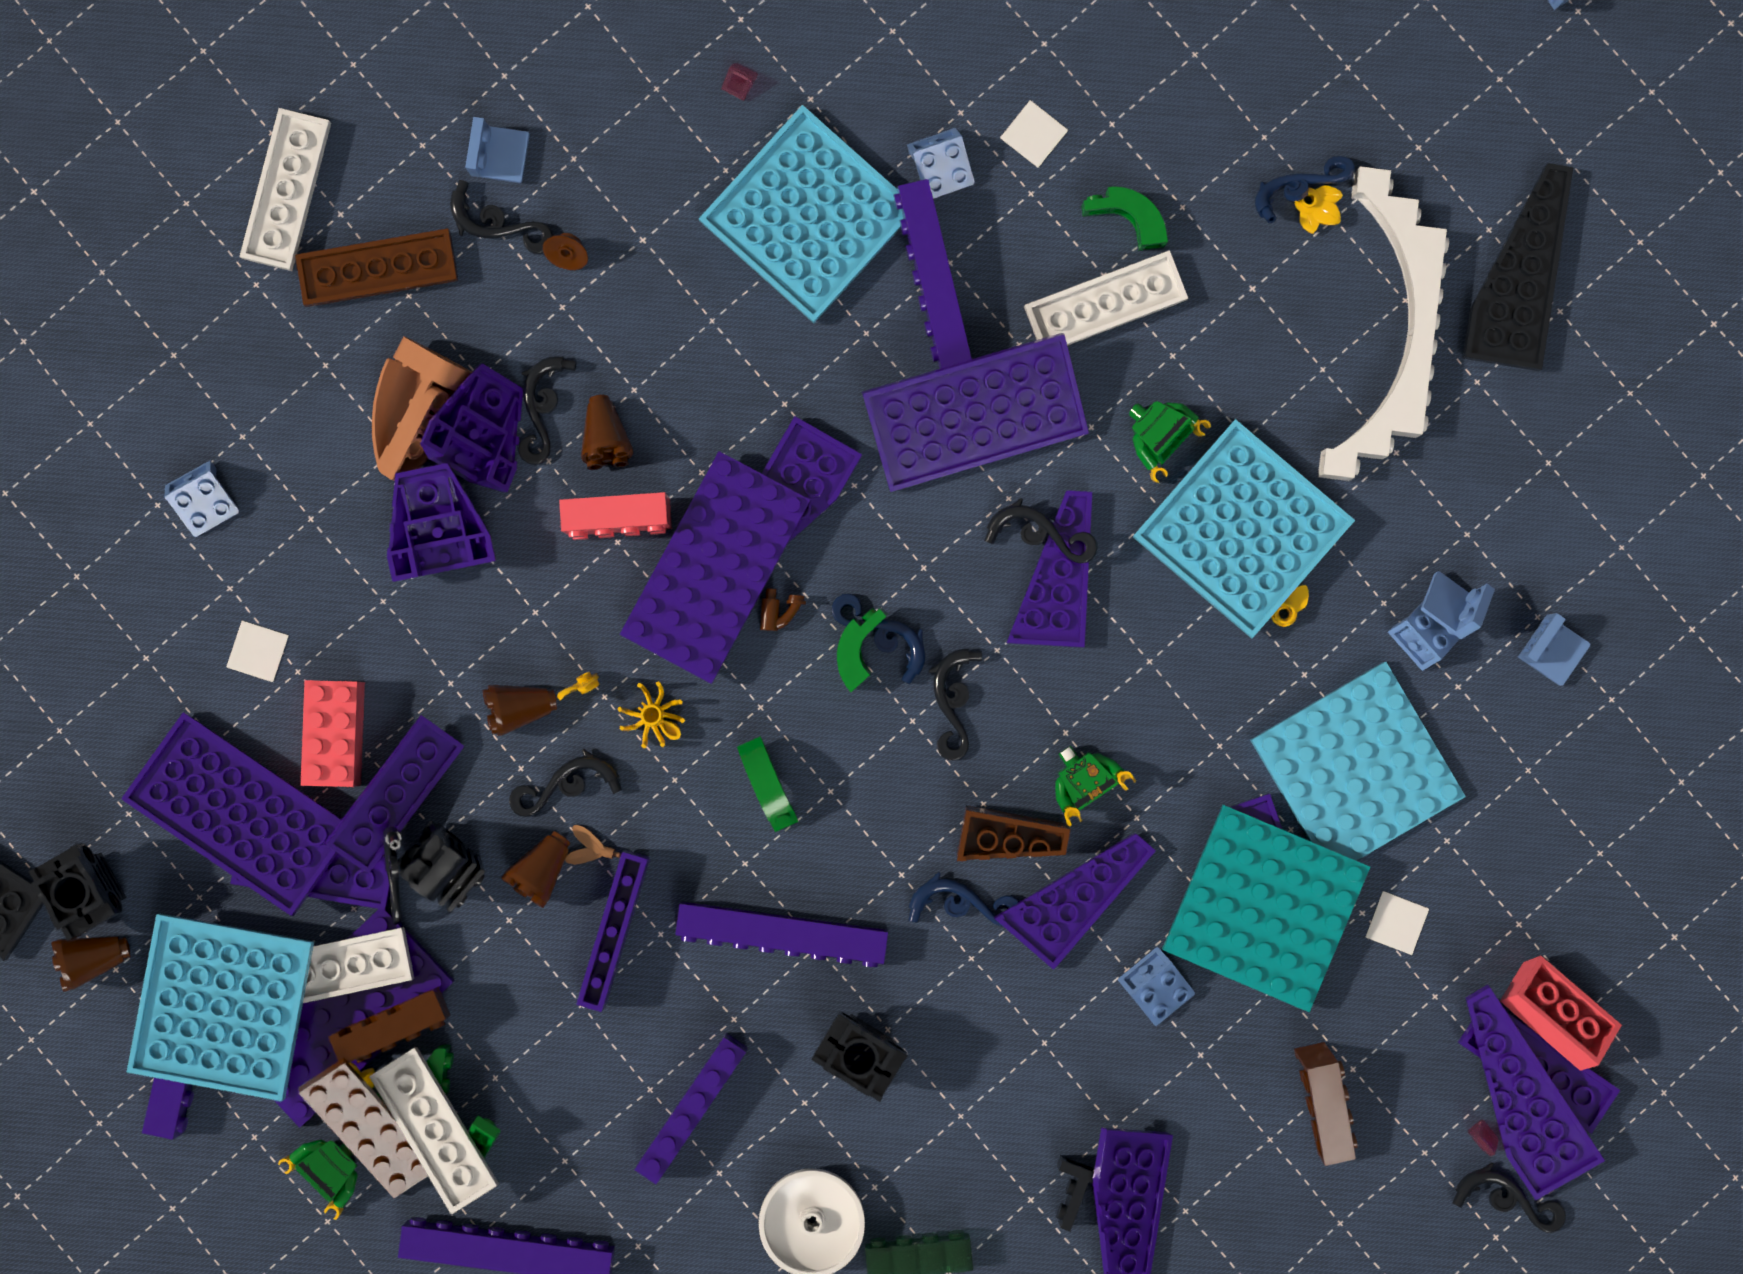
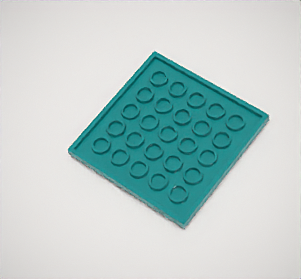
[1162,805,1370,1012]

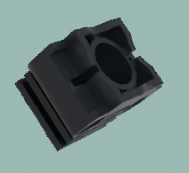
[398,820,485,913]
[29,843,127,941]
[811,1011,908,1102]

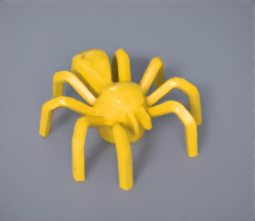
[618,681,685,749]

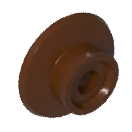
[543,233,588,271]

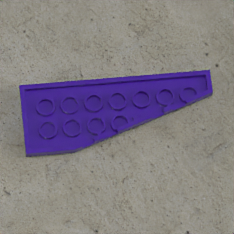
[1093,1127,1173,1274]

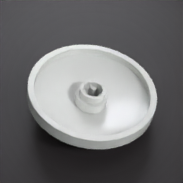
[759,1168,865,1274]

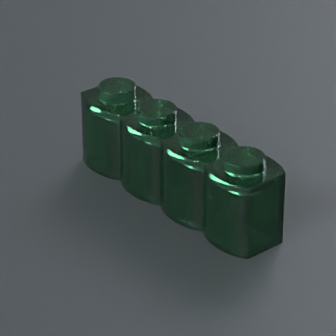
[865,1230,973,1274]

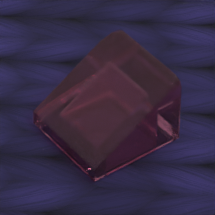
[721,63,758,101]
[1468,1120,1498,1156]

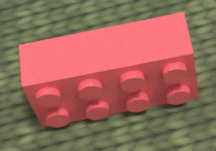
[559,492,672,540]
[301,680,365,787]
[1500,956,1622,1071]

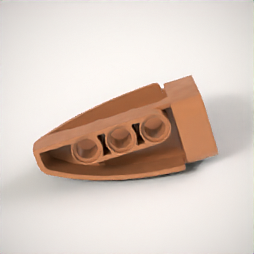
[372,336,472,481]

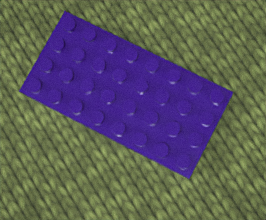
[862,333,1089,492]
[619,451,811,684]
[121,712,342,916]
[274,909,454,1128]

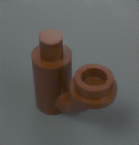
[760,589,806,631]

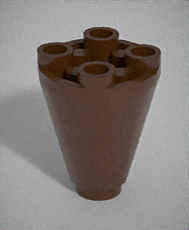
[581,395,634,470]
[482,685,557,736]
[501,831,571,908]
[52,936,131,992]

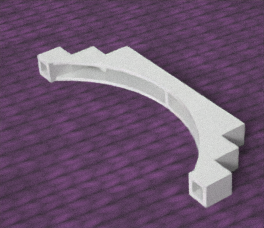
[1318,167,1449,481]

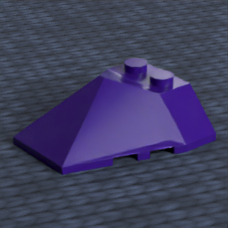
[420,363,523,492]
[387,463,496,582]

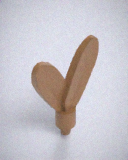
[565,825,621,865]

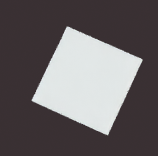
[1000,100,1068,167]
[227,621,288,682]
[1366,891,1429,955]

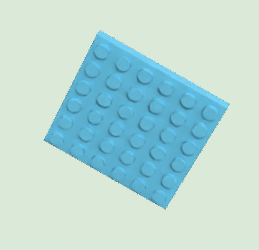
[699,105,903,323]
[1133,419,1355,639]
[1250,662,1466,861]
[127,914,314,1101]

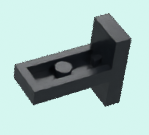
[1056,1155,1095,1232]

